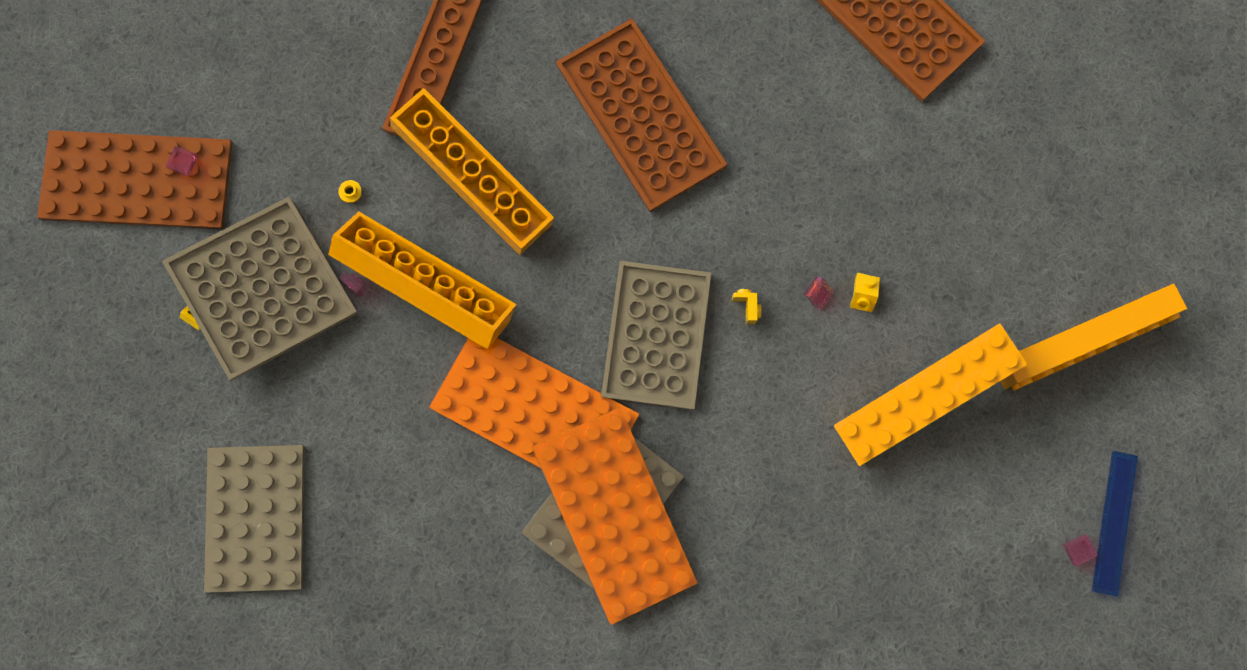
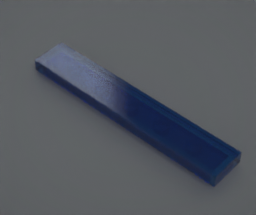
[1091,451,1138,597]

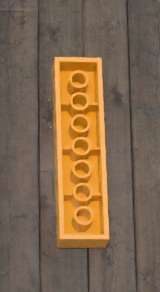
[390,88,554,255]
[328,211,517,349]
[1001,284,1187,391]
[834,323,1027,466]

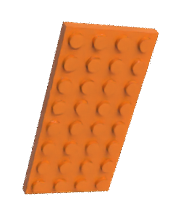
[429,338,639,468]
[532,407,697,625]

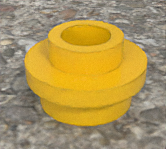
[338,180,362,203]

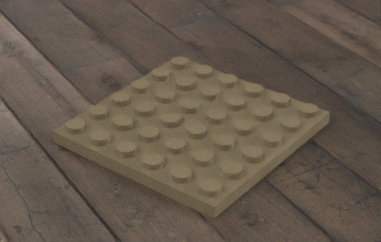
[162,197,357,382]

